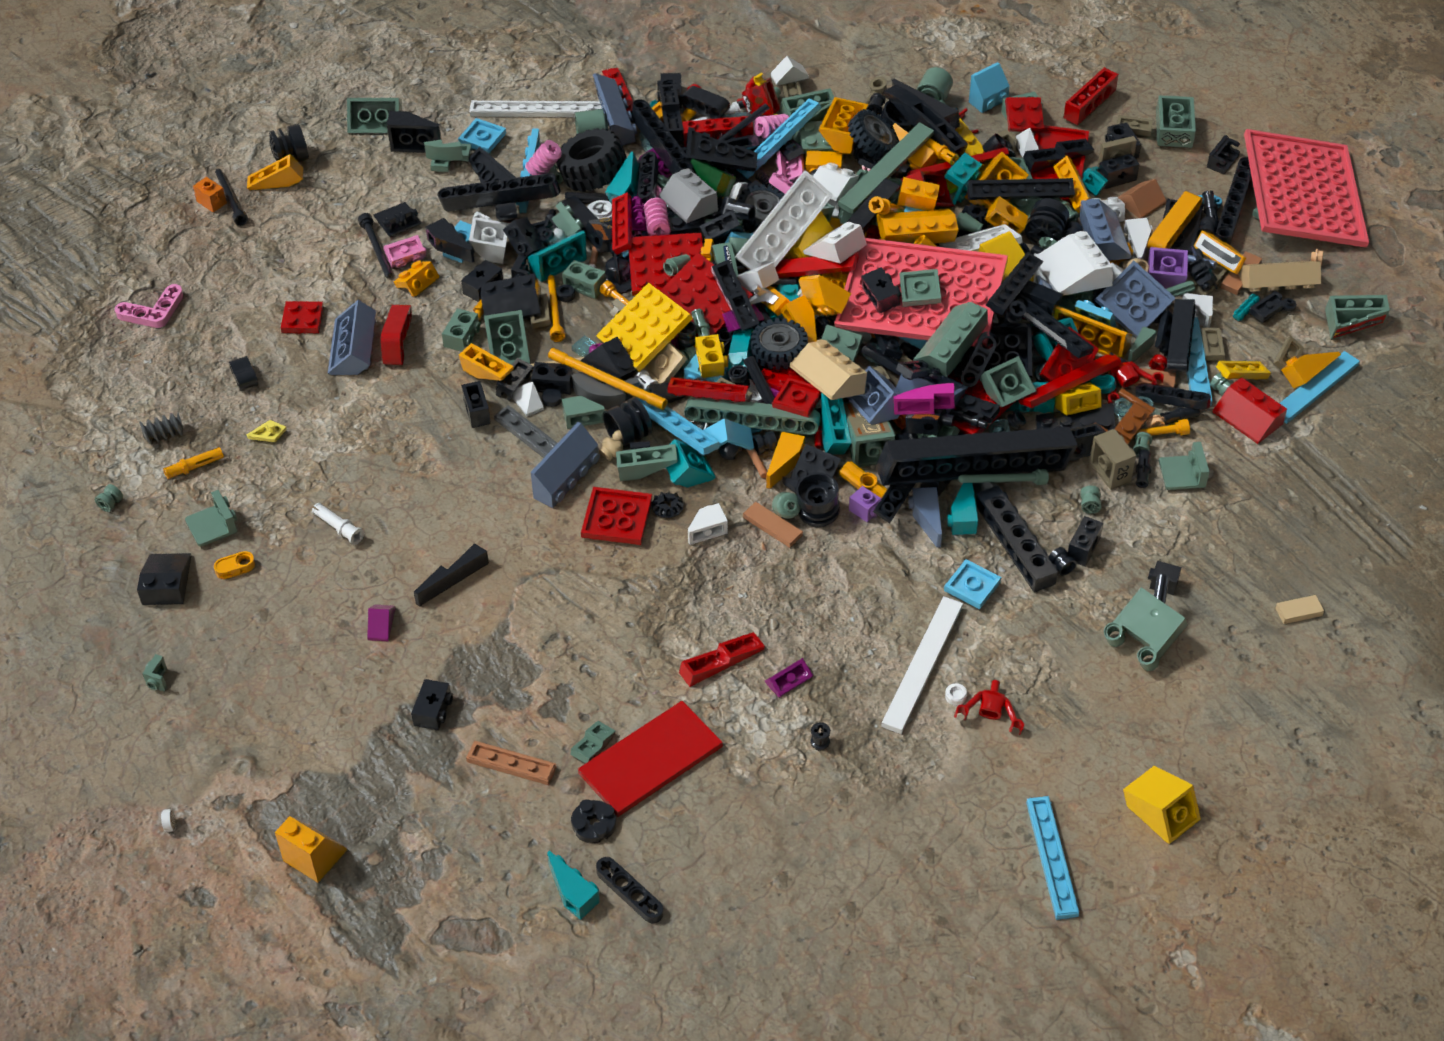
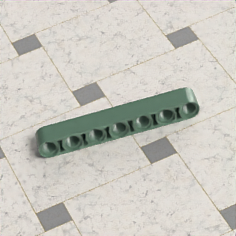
[684,396,821,435]

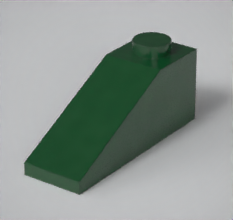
[691,159,736,199]

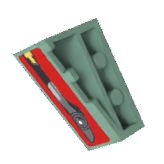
[1325,295,1390,340]

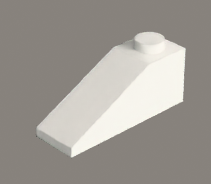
[1123,218,1153,260]

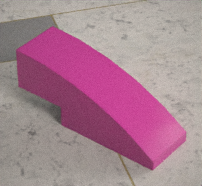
[894,383,954,415]

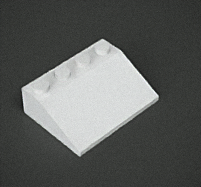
[1036,231,1113,295]

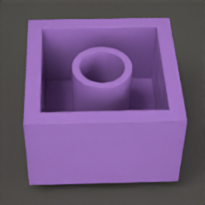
[1148,247,1188,289]

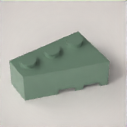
[779,88,834,122]

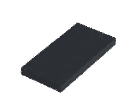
[1163,199,1203,255]

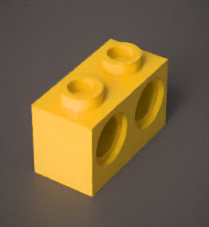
[695,334,728,378]
[1055,382,1102,415]

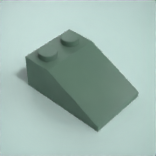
[484,310,530,365]

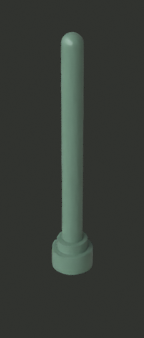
[958,469,1049,485]

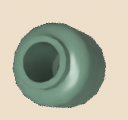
[772,492,801,518]

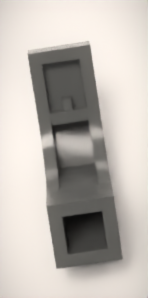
[571,372,640,409]

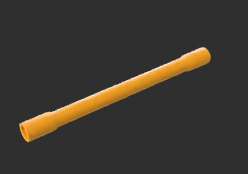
[548,348,668,410]

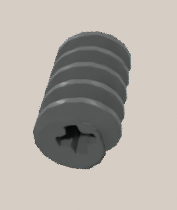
[139,411,183,444]

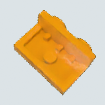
[393,260,439,297]

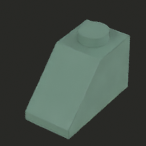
[562,396,605,429]

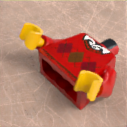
[737,73,780,117]

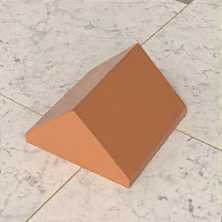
[1118,178,1166,218]

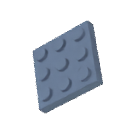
[1095,261,1176,338]

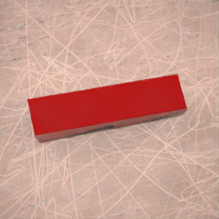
[679,632,765,687]

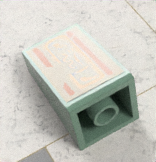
[843,401,895,467]

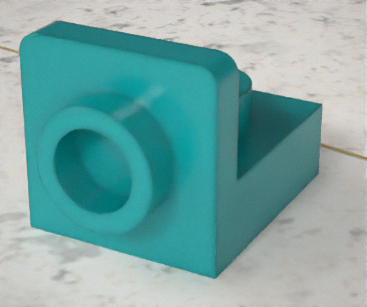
[1082,166,1108,196]

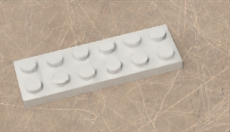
[735,171,833,270]

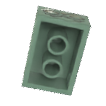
[1156,95,1196,148]

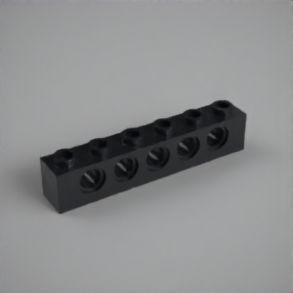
[976,485,1058,593]

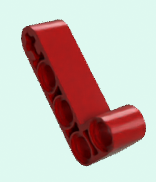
[381,304,412,365]

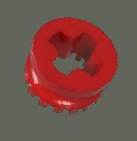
[1149,354,1167,371]

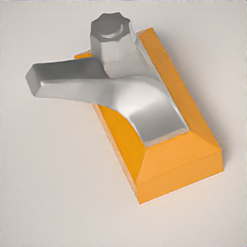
[749,284,791,316]

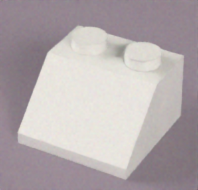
[813,163,859,201]
[468,217,509,264]

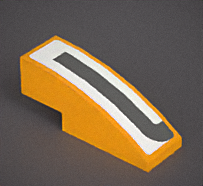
[1194,230,1246,274]

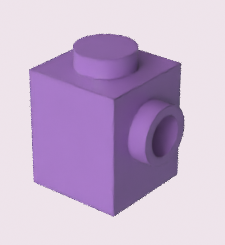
[849,486,881,522]

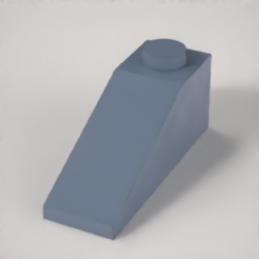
[908,487,942,547]

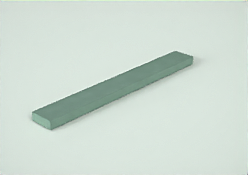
[837,122,934,214]

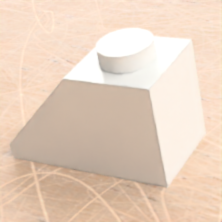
[688,503,728,545]

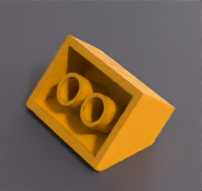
[964,152,1029,209]
[799,275,851,316]

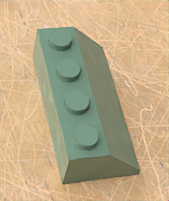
[913,302,988,378]

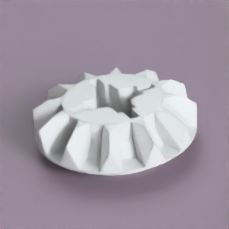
[587,200,612,219]

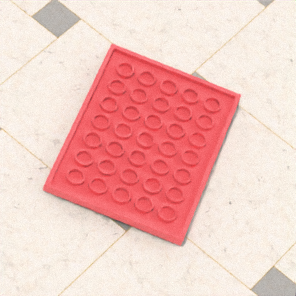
[1244,129,1369,248]
[834,238,1008,347]

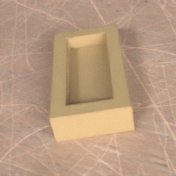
[1275,595,1324,624]

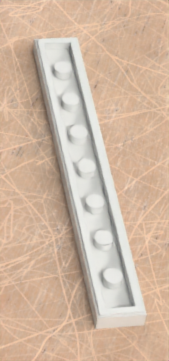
[470,101,602,117]
[881,596,963,734]

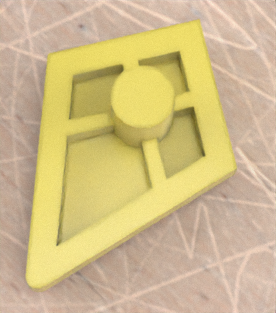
[247,420,287,442]

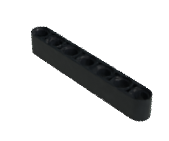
[632,99,693,175]
[1215,157,1252,245]
[438,173,561,211]

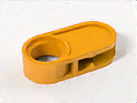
[214,551,255,579]

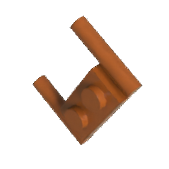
[1094,388,1155,445]

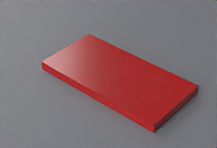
[1030,125,1089,205]
[578,700,723,817]

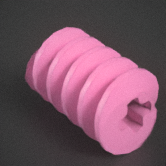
[754,114,789,138]
[525,140,562,176]
[644,198,671,236]

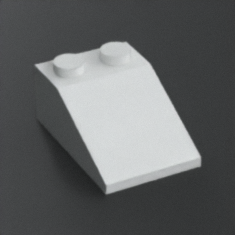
[803,222,867,263]

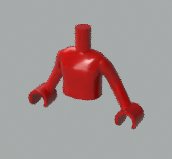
[1108,354,1164,404]
[954,680,1024,735]

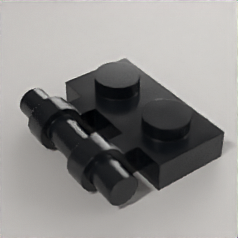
[950,394,1000,429]

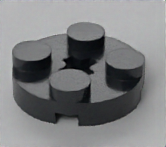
[571,799,616,843]

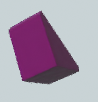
[367,604,396,642]

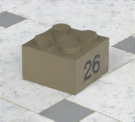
[1089,429,1136,490]

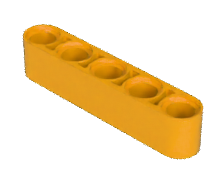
[1147,191,1203,249]

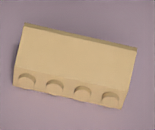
[1238,261,1321,291]
[790,340,867,400]

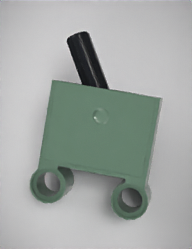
[1104,574,1188,671]

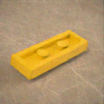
[1216,361,1271,380]

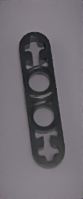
[638,151,659,204]
[1135,384,1211,410]
[596,857,664,924]

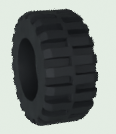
[556,128,627,192]

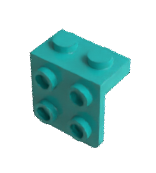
[945,152,982,206]

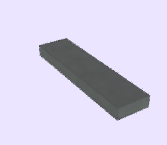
[494,405,557,458]

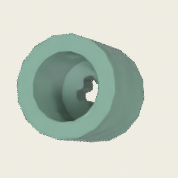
[916,67,953,102]
[574,109,609,134]

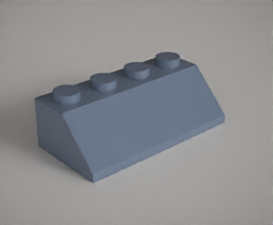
[593,73,637,146]
[1080,199,1131,261]
[328,300,376,375]
[531,422,600,508]

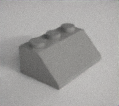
[659,168,718,223]

